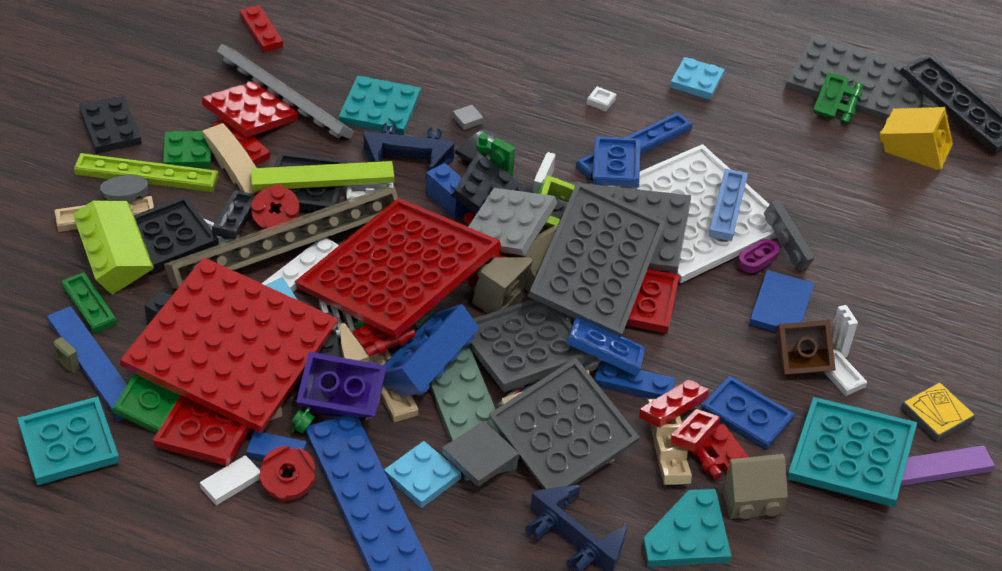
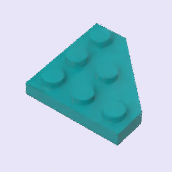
[643,489,731,567]

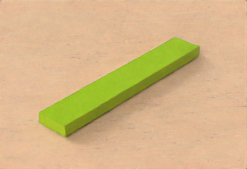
[74,153,219,192]
[251,161,394,191]

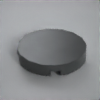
[100,175,149,203]

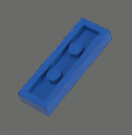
[595,361,675,399]

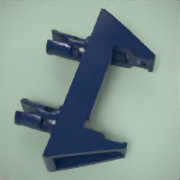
[363,122,455,171]
[525,485,628,571]

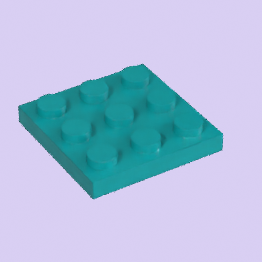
[339,75,421,136]
[17,397,120,485]

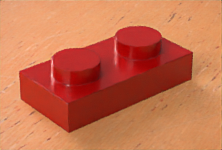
[671,409,720,452]

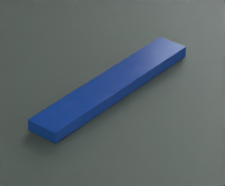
[576,112,693,180]
[47,306,127,421]

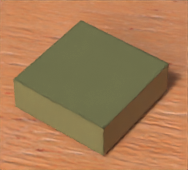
[53,337,80,373]

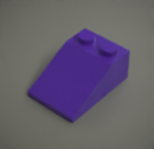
[296,352,387,418]

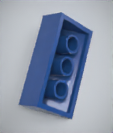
[383,304,480,397]

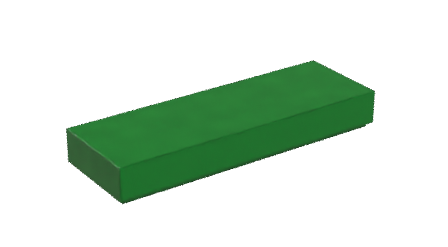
[61,272,117,334]

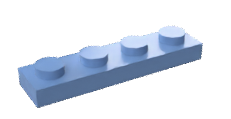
[709,168,748,241]

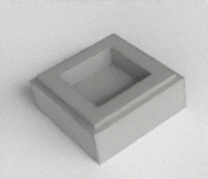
[453,105,483,130]

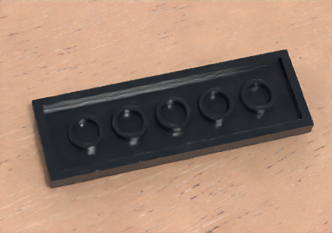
[899,53,1002,154]

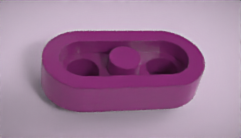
[738,239,779,273]

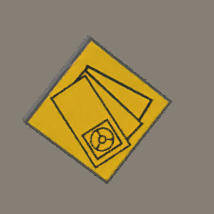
[901,382,976,442]

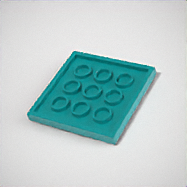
[788,397,917,507]

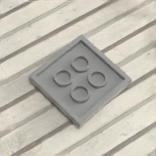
[469,188,558,256]

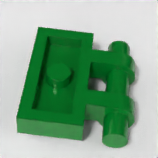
[813,72,863,124]
[476,133,516,177]

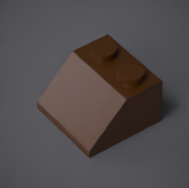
[775,320,836,375]

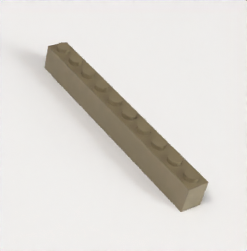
[164,187,398,289]

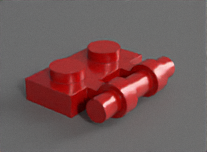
[352,324,416,358]
[689,424,749,480]

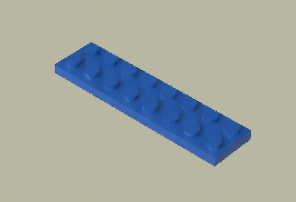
[305,416,433,571]

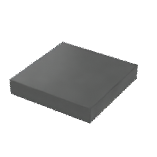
[442,421,519,487]

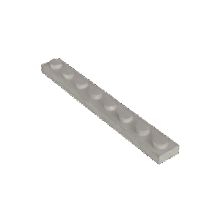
[217,44,355,139]

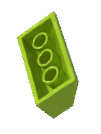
[73,201,154,295]

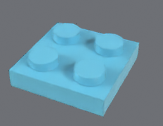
[670,57,725,100]
[384,441,461,509]

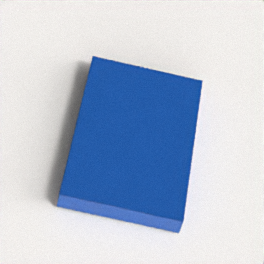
[593,137,640,187]
[749,270,814,332]
[566,317,645,376]
[700,375,795,450]

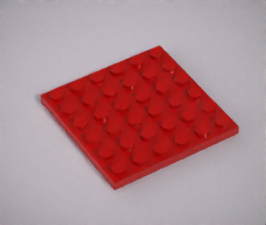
[294,198,502,338]
[120,257,338,433]

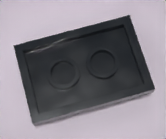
[79,95,142,154]

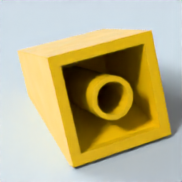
[879,107,953,170]

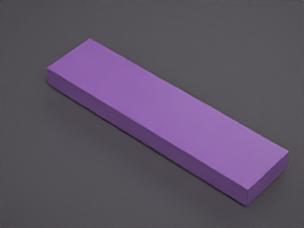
[901,446,995,486]

